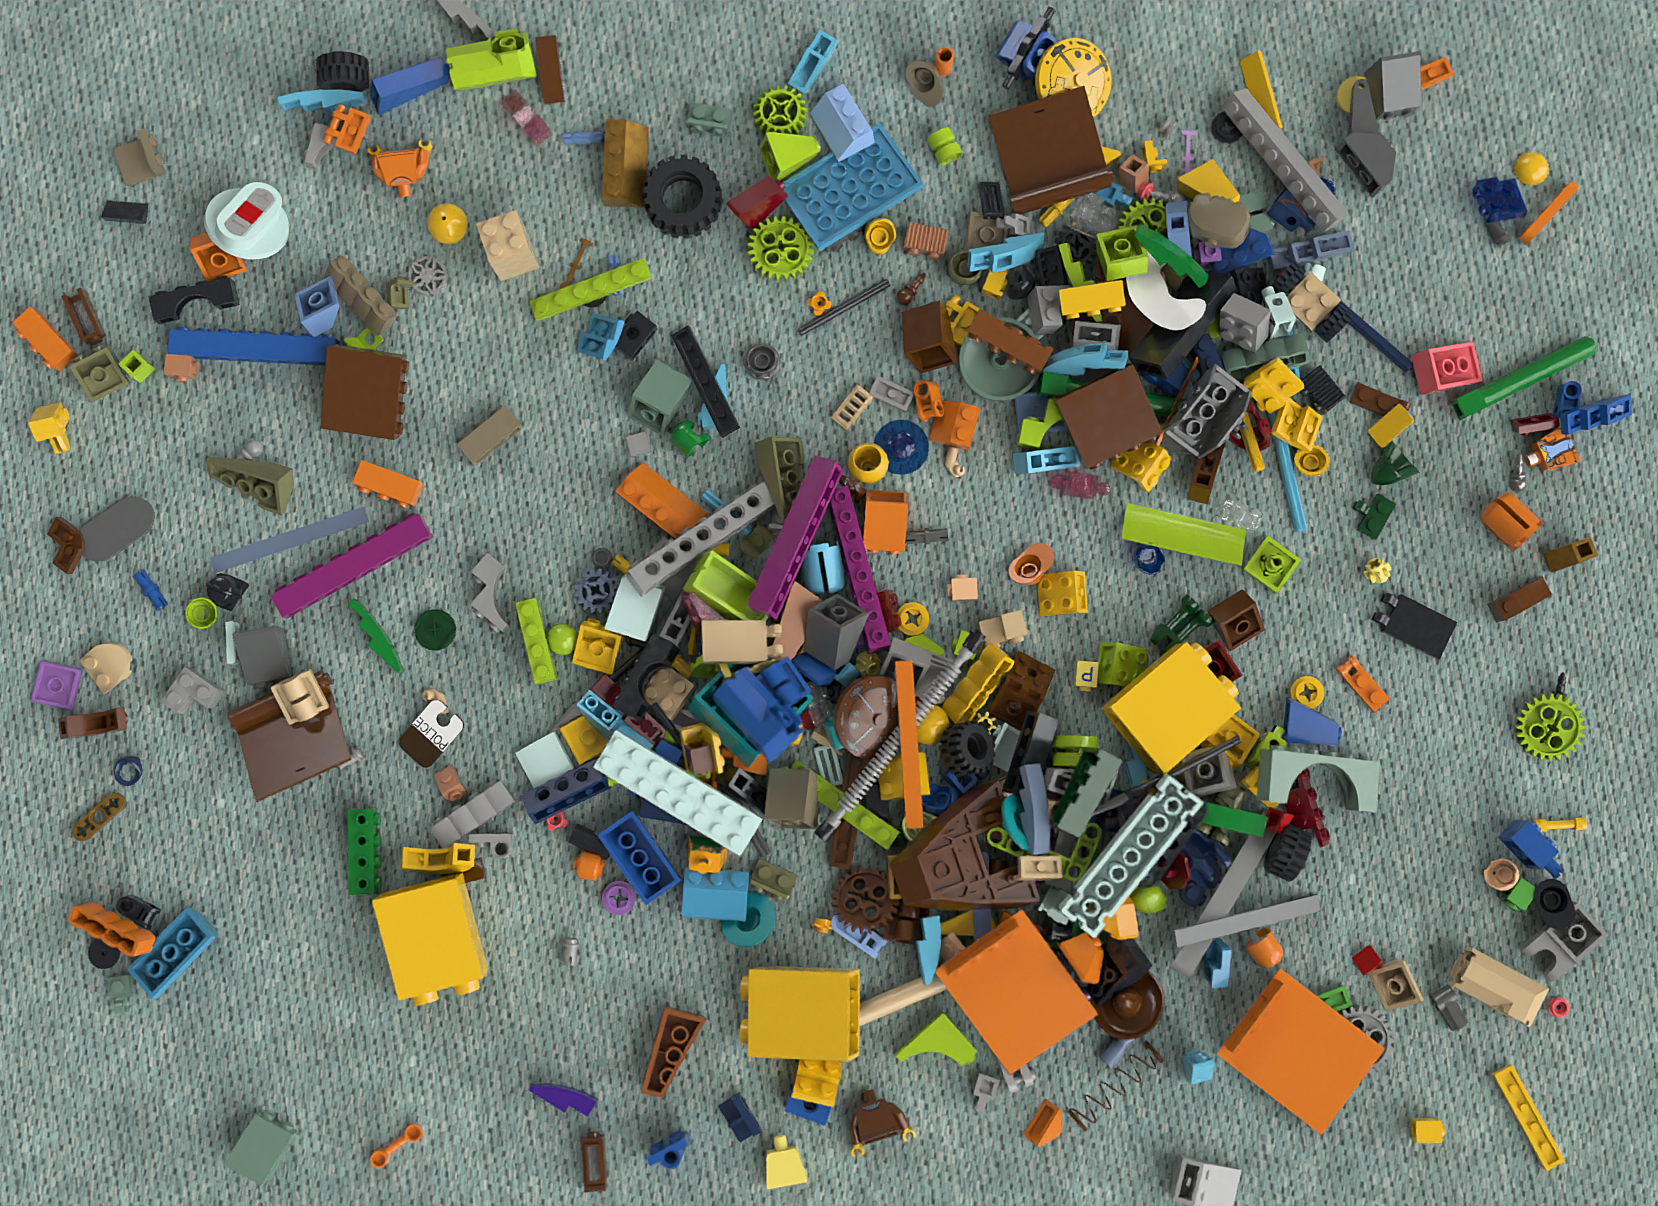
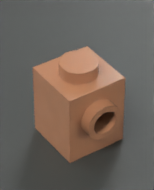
[1119,154,1149,193]
[164,354,199,383]

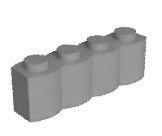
[430,780,517,849]

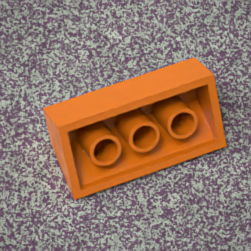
[615,462,708,540]

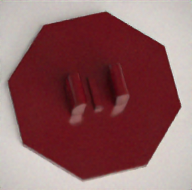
[1157,847,1190,890]

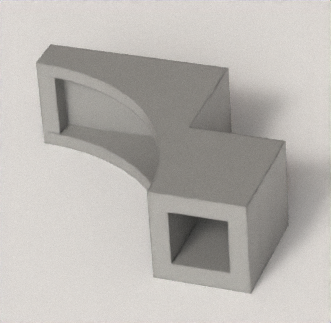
[303,109,371,169]
[470,553,510,632]

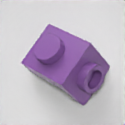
[1192,242,1222,268]

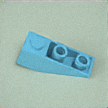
[1181,1049,1214,1084]

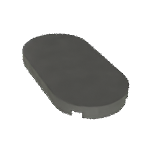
[80,496,155,562]

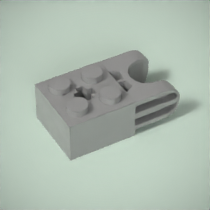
[878,637,958,704]
[1520,901,1608,982]

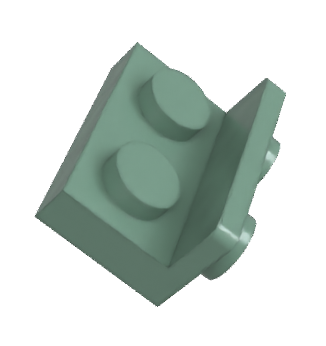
[686,102,731,136]

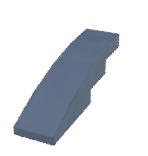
[1267,230,1355,272]
[1019,764,1050,856]

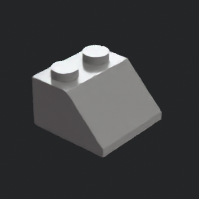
[1181,745,1237,797]

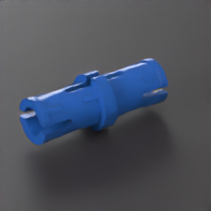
[133,570,168,611]

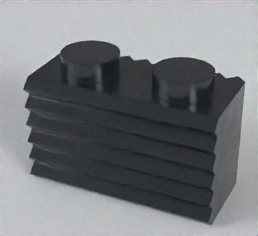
[1299,365,1346,415]

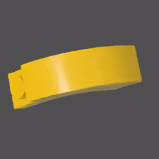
[400,843,475,874]

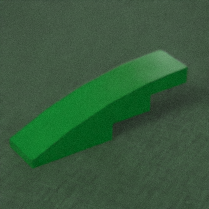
[1134,224,1208,288]
[348,598,405,674]
[1195,801,1268,837]

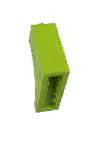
[895,1011,977,1066]

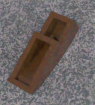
[535,35,565,104]

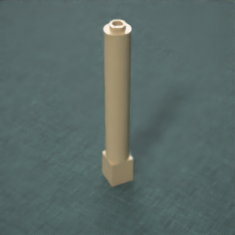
[859,973,947,1026]

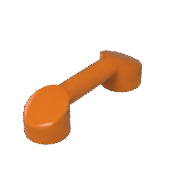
[370,1123,423,1168]

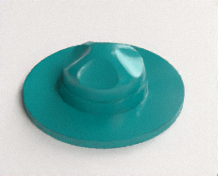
[1002,795,1029,850]
[722,892,776,947]

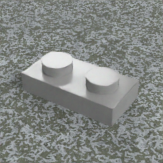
[869,376,914,413]

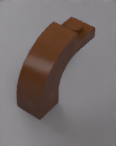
[58,707,128,740]

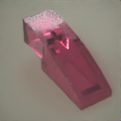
[499,89,552,147]

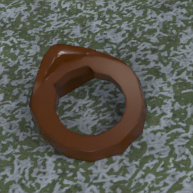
[839,475,867,503]

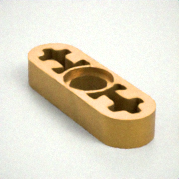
[72,793,126,841]

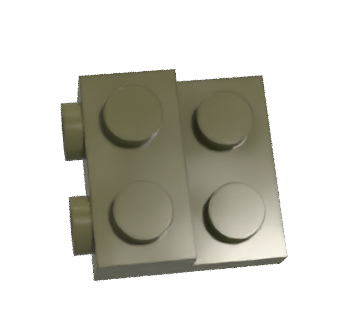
[69,344,130,403]

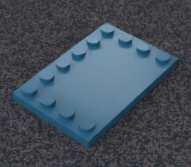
[783,123,924,252]

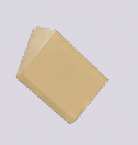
[1369,958,1423,1011]

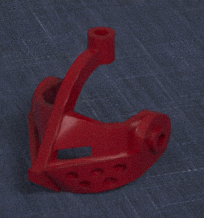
[1229,402,1271,451]

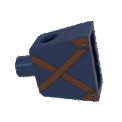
[1266,187,1316,233]

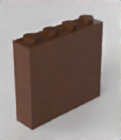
[320,344,409,440]
[1053,363,1163,470]

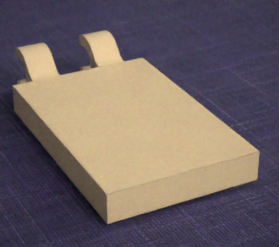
[701,620,783,664]

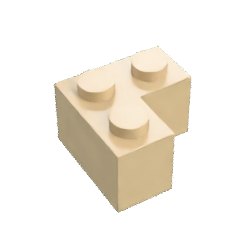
[977,610,1028,648]

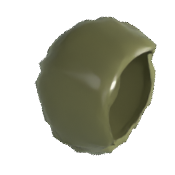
[947,250,983,285]

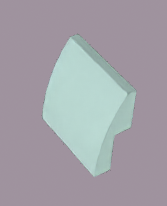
[515,732,574,788]

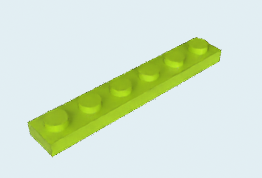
[530,258,652,321]
[791,760,900,850]

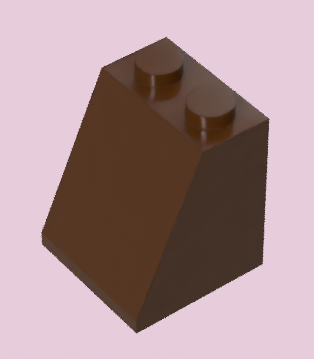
[902,300,959,373]

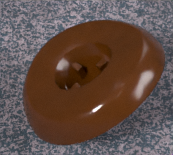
[1091,970,1165,1040]

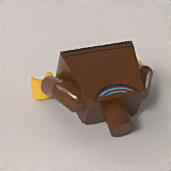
[849,1090,915,1157]

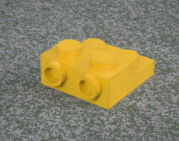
[1244,357,1304,414]
[572,618,623,675]
[1201,715,1260,770]
[792,1059,843,1107]

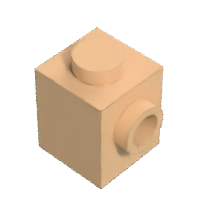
[947,575,978,601]

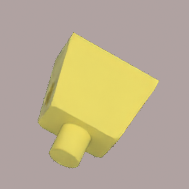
[767,1135,808,1189]

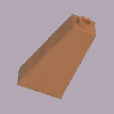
[767,581,823,661]

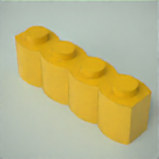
[942,643,1014,724]

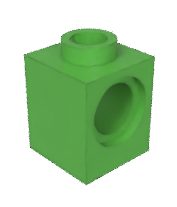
[1501,877,1536,911]

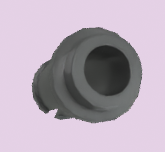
[1487,218,1510,246]

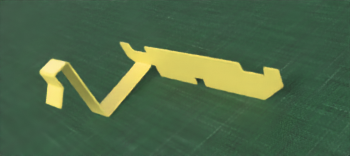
[715,659,779,683]

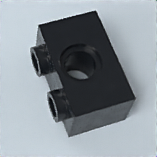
[615,310,658,361]

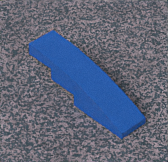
[1560,394,1632,435]

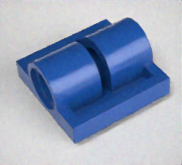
[756,656,812,706]
[646,1130,691,1169]

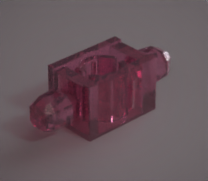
[1051,471,1110,500]

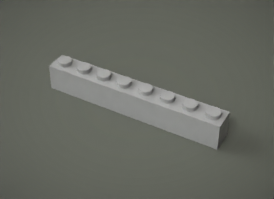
[1221,88,1349,232]

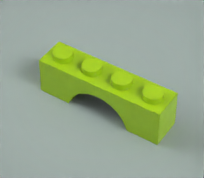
[515,598,558,685]

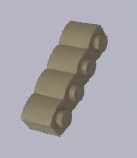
[324,256,396,336]

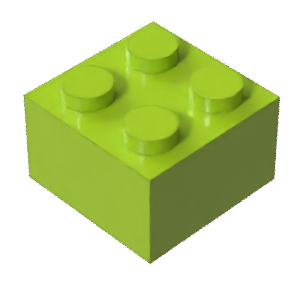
[1096,225,1148,281]

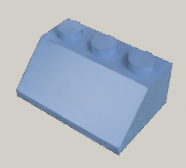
[810,84,875,162]

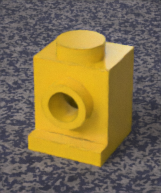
[981,270,1008,301]

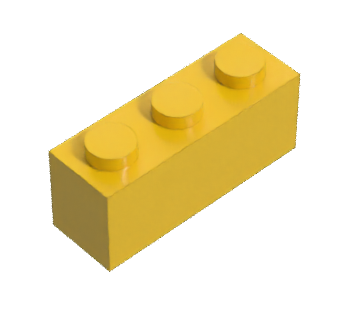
[1058,280,1126,319]

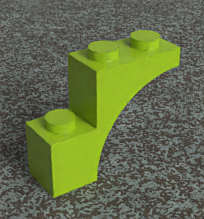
[1016,397,1062,450]

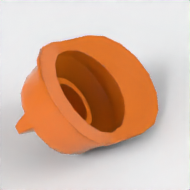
[1008,543,1054,585]

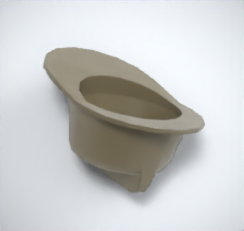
[905,60,943,107]

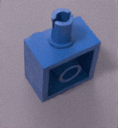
[1498,820,1565,879]

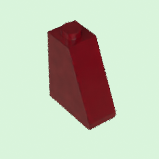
[726,176,789,230]

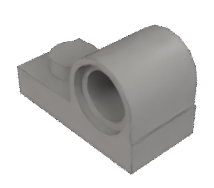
[468,833,514,859]

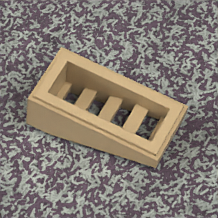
[831,384,873,431]

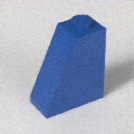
[1283,697,1342,746]

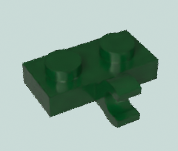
[1352,494,1396,540]

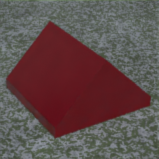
[1204,640,1243,682]

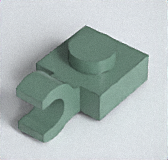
[107,975,133,1014]

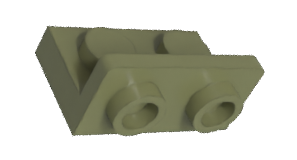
[749,859,798,901]

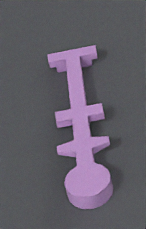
[1181,130,1196,174]

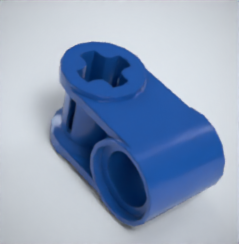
[1553,381,1582,419]

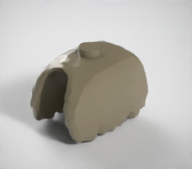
[1188,193,1251,249]

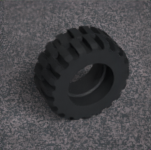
[642,155,722,239]

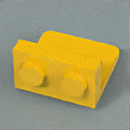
[1110,441,1171,493]
[679,723,724,774]

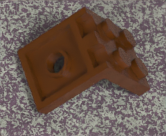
[987,651,1055,731]

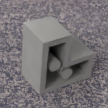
[1027,285,1074,335]
[160,667,226,714]

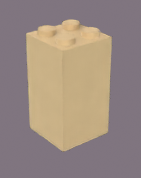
[476,210,540,281]

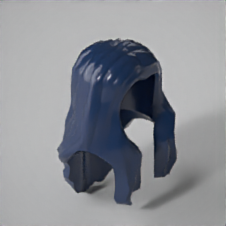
[1172,827,1232,890]

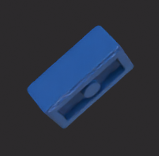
[791,651,836,685]

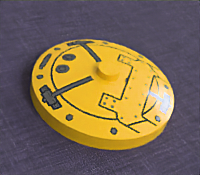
[1035,38,1111,117]

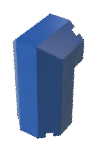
[713,667,804,763]

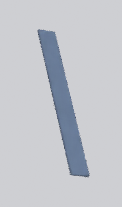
[210,506,369,574]

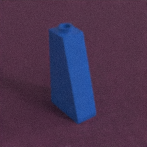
[370,57,450,115]

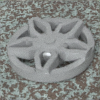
[408,256,448,295]

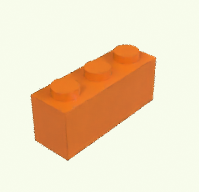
[12,306,78,371]
[352,460,423,508]

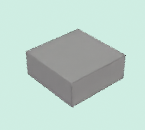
[626,432,651,457]

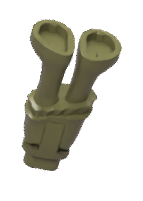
[1198,771,1247,846]

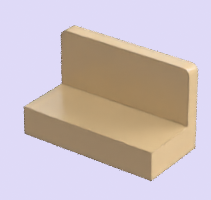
[1013,856,1062,881]

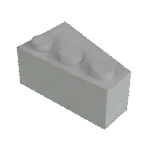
[1043,768,1119,809]

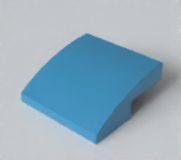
[577,313,624,360]

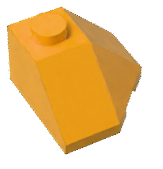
[1086,896,1139,940]

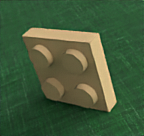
[644,668,697,721]

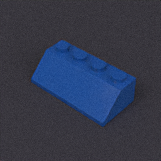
[597,810,683,905]

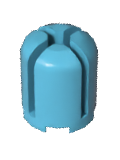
[801,541,845,595]

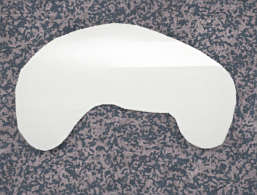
[1126,251,1206,330]

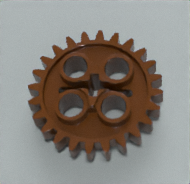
[831,865,900,935]

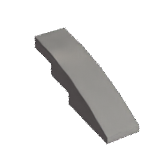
[435,0,495,41]

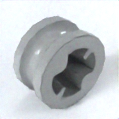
[1158,117,1178,137]

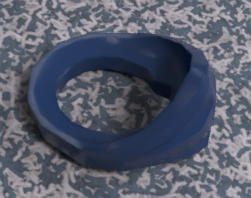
[114,756,143,786]

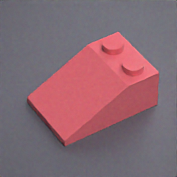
[1411,342,1483,395]

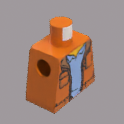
[1524,427,1581,471]

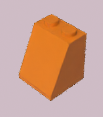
[863,490,908,554]

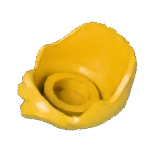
[865,218,896,255]

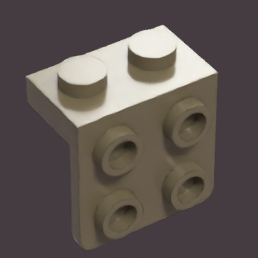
[114,128,166,186]

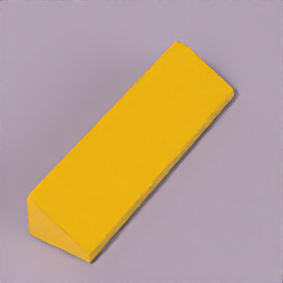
[1240,50,1282,130]

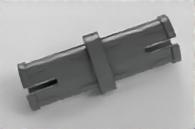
[906,528,948,545]

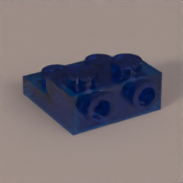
[1472,177,1528,223]

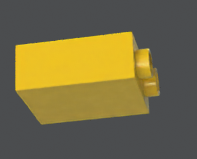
[1100,642,1241,774]
[372,872,488,1006]
[740,966,860,1061]

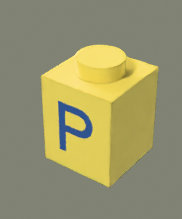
[1073,661,1099,692]

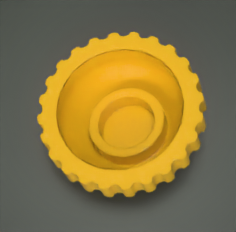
[1513,152,1549,186]
[1293,444,1330,477]

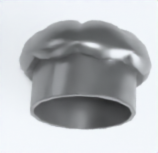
[744,343,781,380]

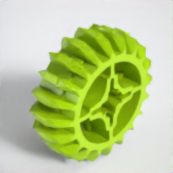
[753,85,808,135]

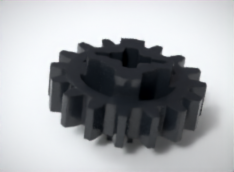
[1054,225,1097,269]

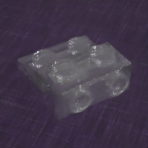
[1070,193,1121,239]

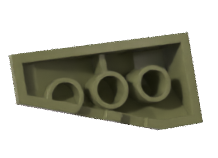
[755,437,804,519]
[206,456,294,515]

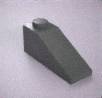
[655,579,700,645]

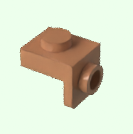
[434,765,468,803]

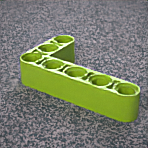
[985,822,1102,882]

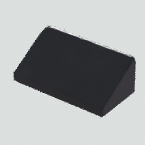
[101,200,149,224]

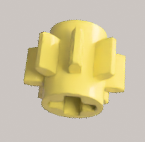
[1364,558,1391,584]
[855,651,882,677]
[972,711,997,735]

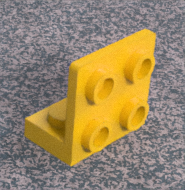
[1037,571,1088,616]

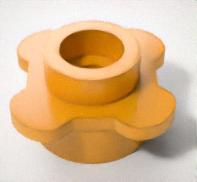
[807,291,832,316]
[812,918,833,933]

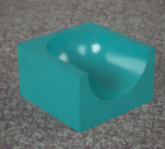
[688,657,814,768]

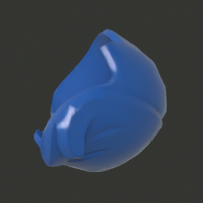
[922,784,958,816]

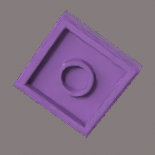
[30,660,83,710]

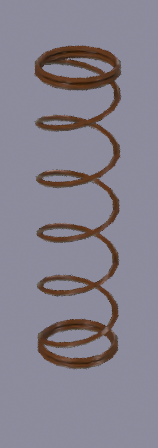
[1067,1041,1164,1132]

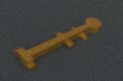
[560,238,594,289]

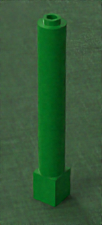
[1451,336,1596,421]
[1037,372,1186,418]

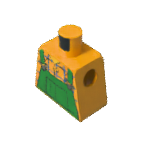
[687,835,728,874]

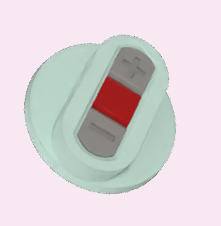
[204,182,289,259]

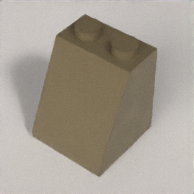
[764,766,819,829]

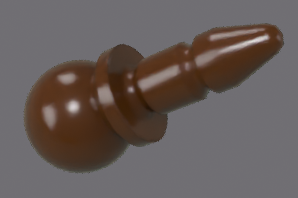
[897,273,926,305]

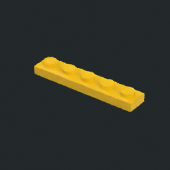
[1492,1064,1565,1171]

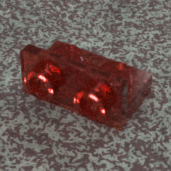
[877,589,902,633]

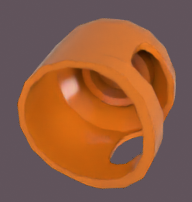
[1245,927,1283,968]

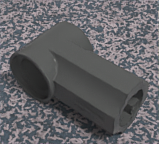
[1429,985,1468,1031]

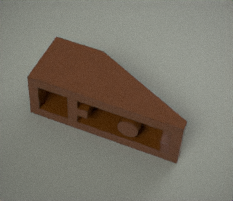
[1188,442,1226,505]
[1487,576,1552,622]

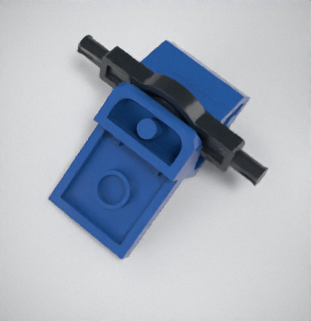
[994,7,1059,90]

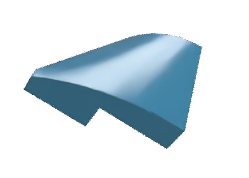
[1203,937,1231,988]

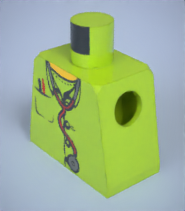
[1244,725,1287,769]

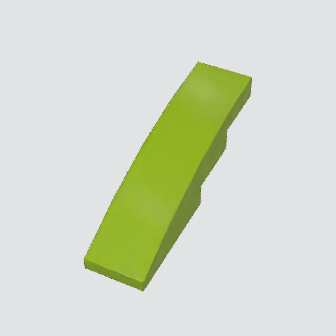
[1059,243,1103,322]

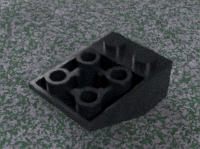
[1084,936,1153,1006]

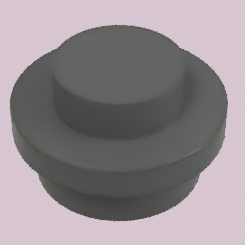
[592,548,613,569]

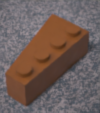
[967,309,1054,375]
[641,1005,706,1098]

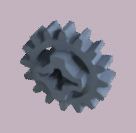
[574,568,619,614]

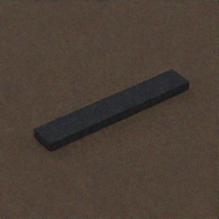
[671,325,741,438]

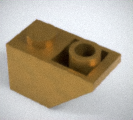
[1543,537,1598,573]

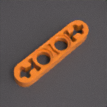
[1518,180,1579,245]

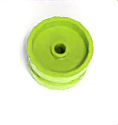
[1052,736,1098,768]

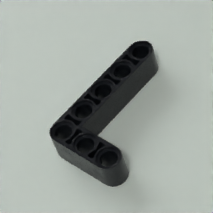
[1139,774,1209,888]

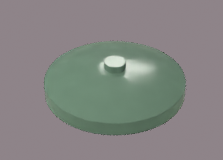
[959,317,1040,401]

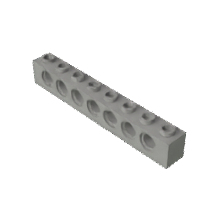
[626,481,776,597]

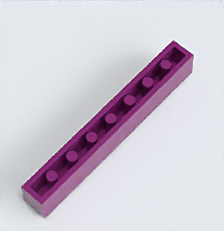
[747,455,844,620]
[270,513,433,619]

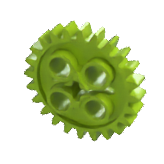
[1116,198,1168,251]
[747,216,814,282]
[1514,692,1587,761]

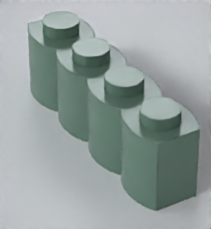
[1221,334,1310,381]

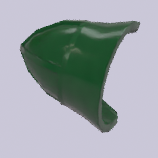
[1371,441,1420,486]

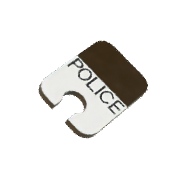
[399,700,464,768]

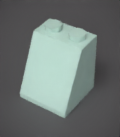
[605,574,665,641]

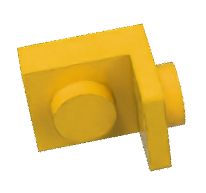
[1141,140,1168,173]

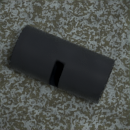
[568,823,610,860]

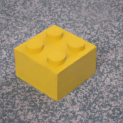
[878,752,930,800]

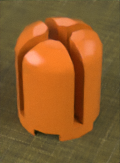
[1481,492,1544,552]

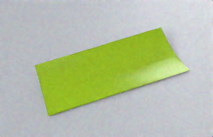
[1121,503,1246,566]

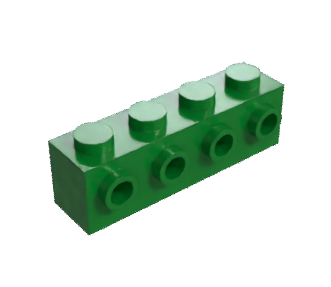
[347,808,382,895]

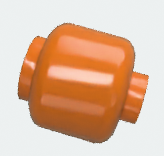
[573,851,605,881]

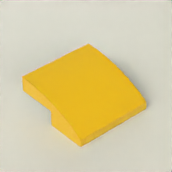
[1271,398,1323,452]

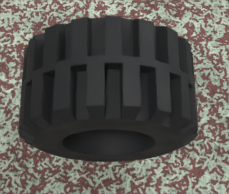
[316,51,369,92]
[939,720,996,777]
[1264,824,1312,882]

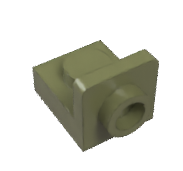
[739,524,775,560]

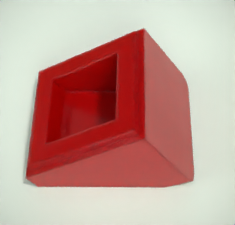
[1265,807,1294,834]
[1352,945,1382,976]

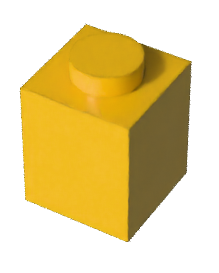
[1411,1118,1445,1143]

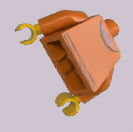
[367,140,432,197]

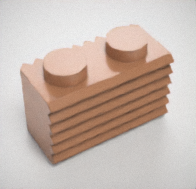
[903,222,949,260]

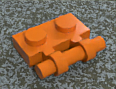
[323,104,371,155]

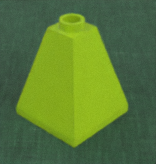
[759,132,821,181]

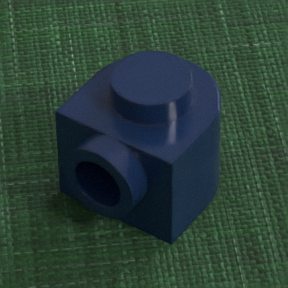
[1179,882,1207,908]

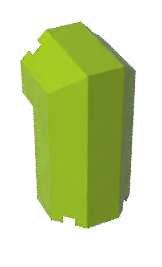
[446,28,537,92]

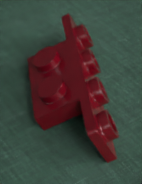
[1284,768,1330,848]

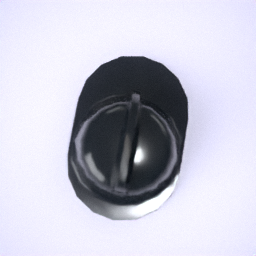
[206,573,249,611]
[1534,879,1576,930]

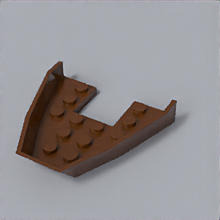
[890,780,1041,911]

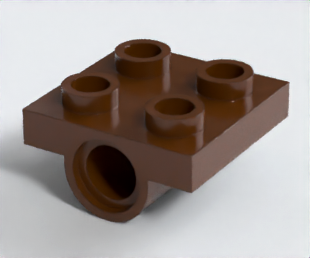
[883,899,930,945]

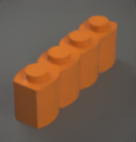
[68,902,155,957]

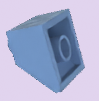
[294,276,340,337]

